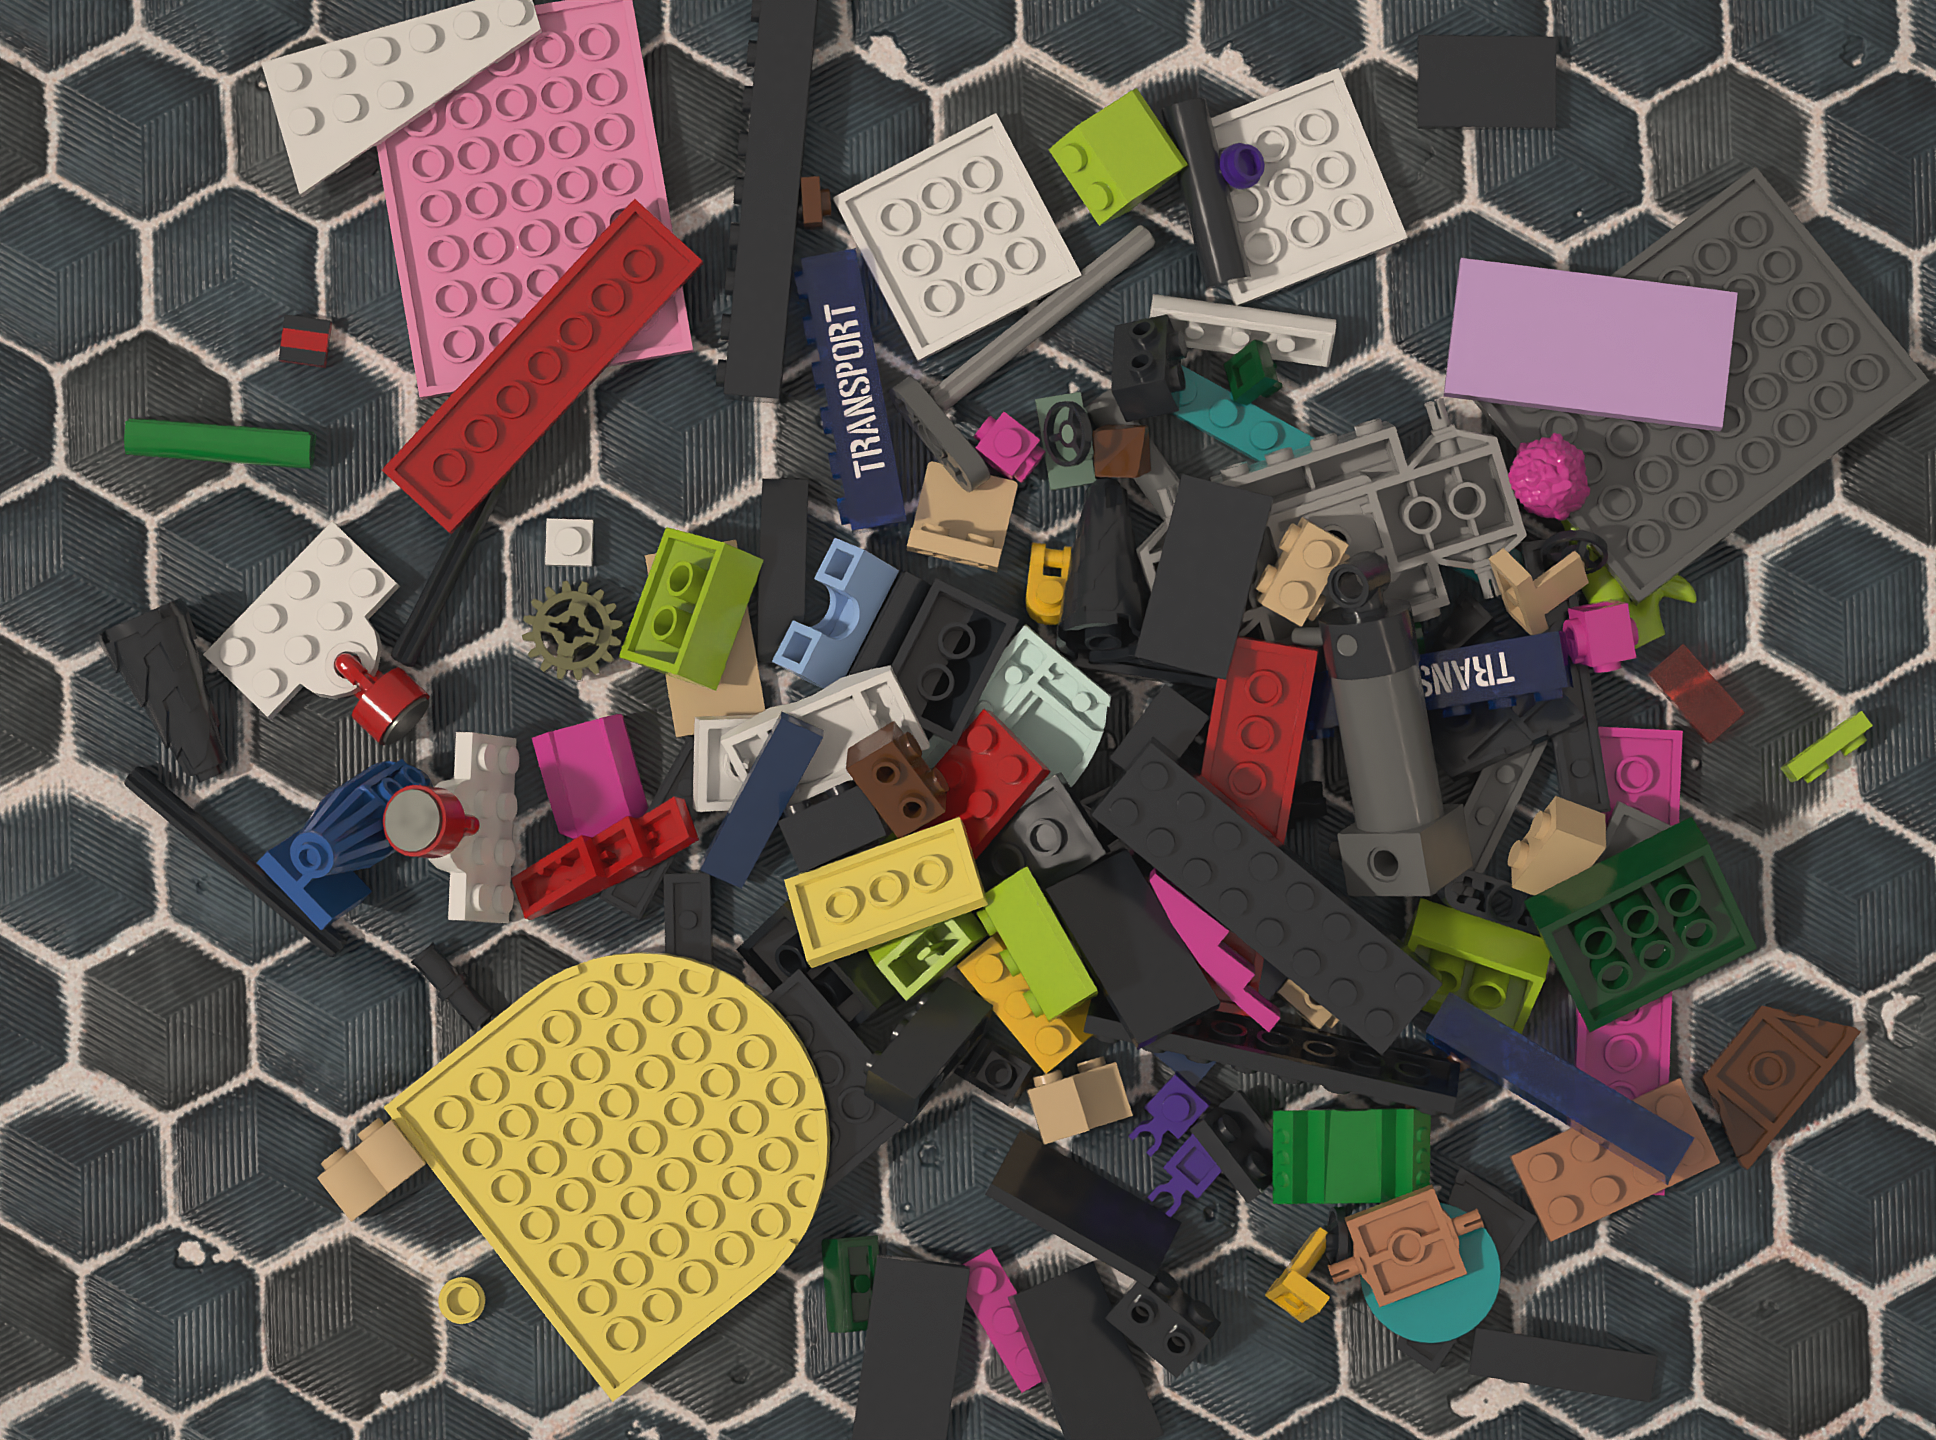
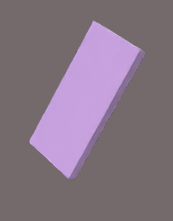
[1443,258,1738,431]

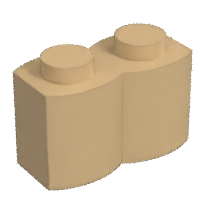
[317,1118,427,1222]

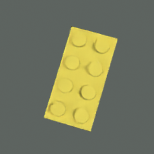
[784,817,988,968]

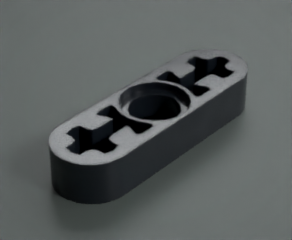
[1437,869,1541,937]

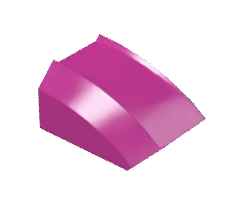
[532,714,648,839]

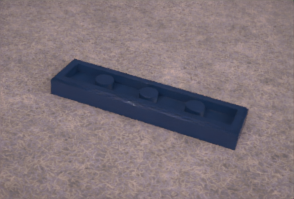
[700,711,824,889]

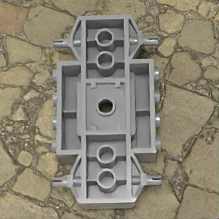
[1137,398,1527,648]

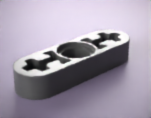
[889,376,990,492]

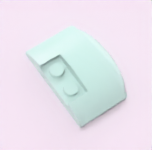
[921,624,1111,787]

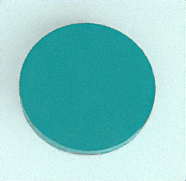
[1360,1203,1501,1344]

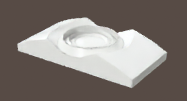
[720,665,930,807]

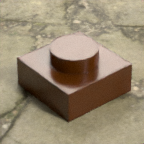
[801,176,832,230]

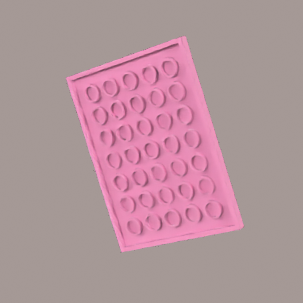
[377,0,694,400]

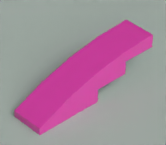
[1149,868,1280,1032]

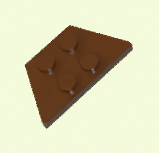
[1701,1005,1861,1170]

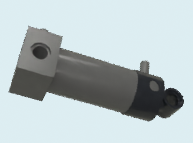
[1291,551,1473,896]

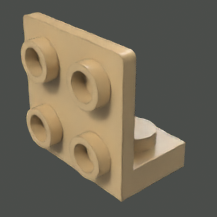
[907,461,1018,572]

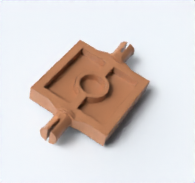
[1328,1184,1484,1307]

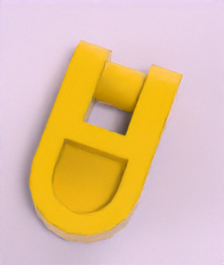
[1025,542,1072,625]

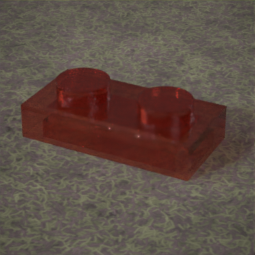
[1647,644,1745,744]

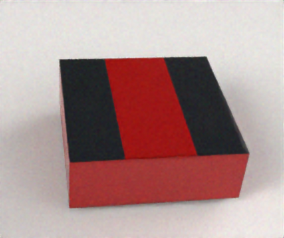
[278,314,332,368]

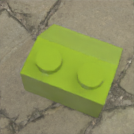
[1048,88,1188,226]

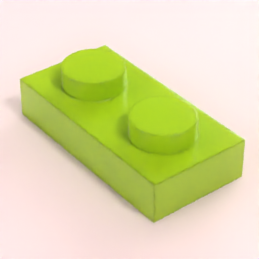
[1780,711,1873,784]

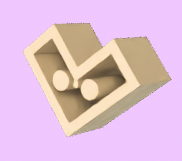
[1026,1056,1133,1144]

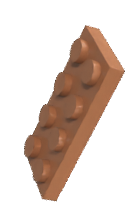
[1509,1078,1720,1242]

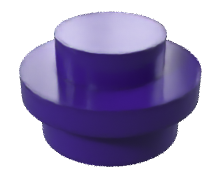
[1220,143,1265,190]

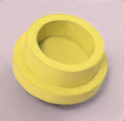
[438,1277,486,1324]

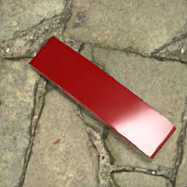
[511,797,699,920]

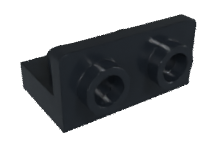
[1190,1090,1273,1204]

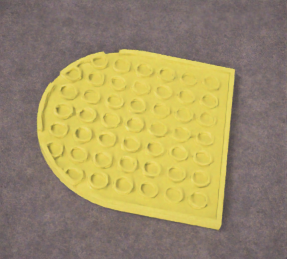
[384,952,830,1402]

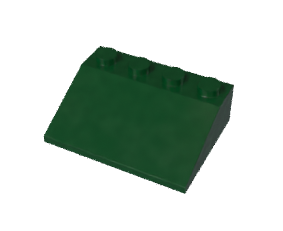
[1523,816,1757,1032]

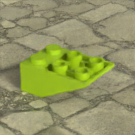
[867,832,988,1001]

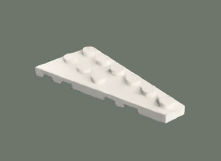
[261,0,542,197]

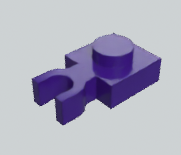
[1128,1071,1211,1157]
[1147,1134,1222,1217]

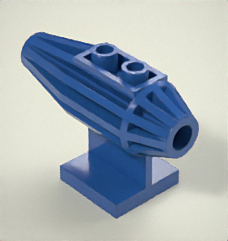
[257,759,433,930]

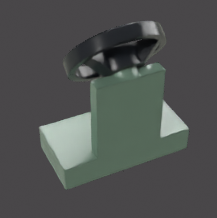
[1035,392,1096,492]

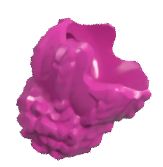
[1508,433,1590,521]

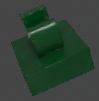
[1223,339,1283,406]

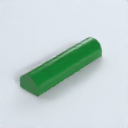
[124,418,316,469]

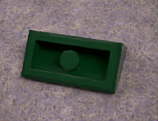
[821,1235,879,1333]

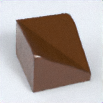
[1093,424,1151,478]

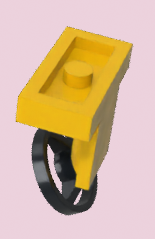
[1265,1207,1348,1323]

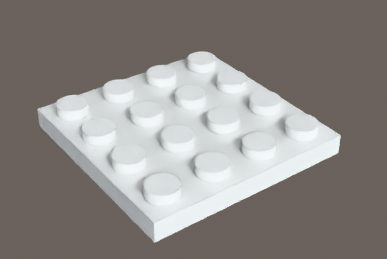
[1211,68,1408,306]
[833,113,1082,362]

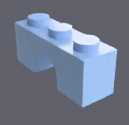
[772,538,899,689]

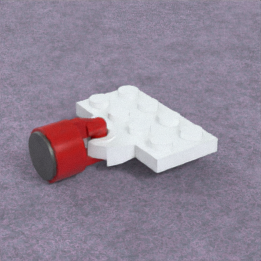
[203,521,430,745]
[383,732,519,923]

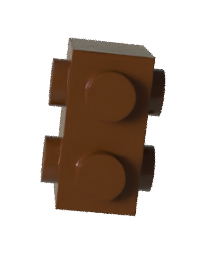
[846,721,949,839]

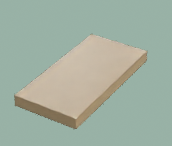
[645,540,766,738]

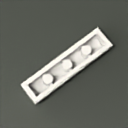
[1149,294,1336,367]

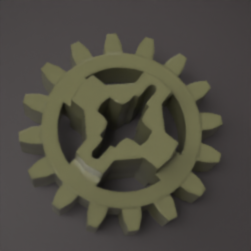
[522,581,623,682]

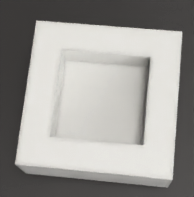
[545,519,594,567]

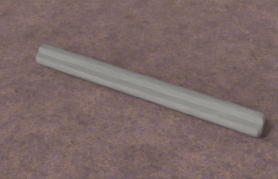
[930,225,1155,411]

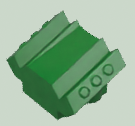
[1273,1108,1431,1204]

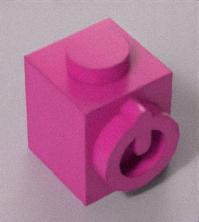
[974,412,1046,483]
[1563,599,1639,673]

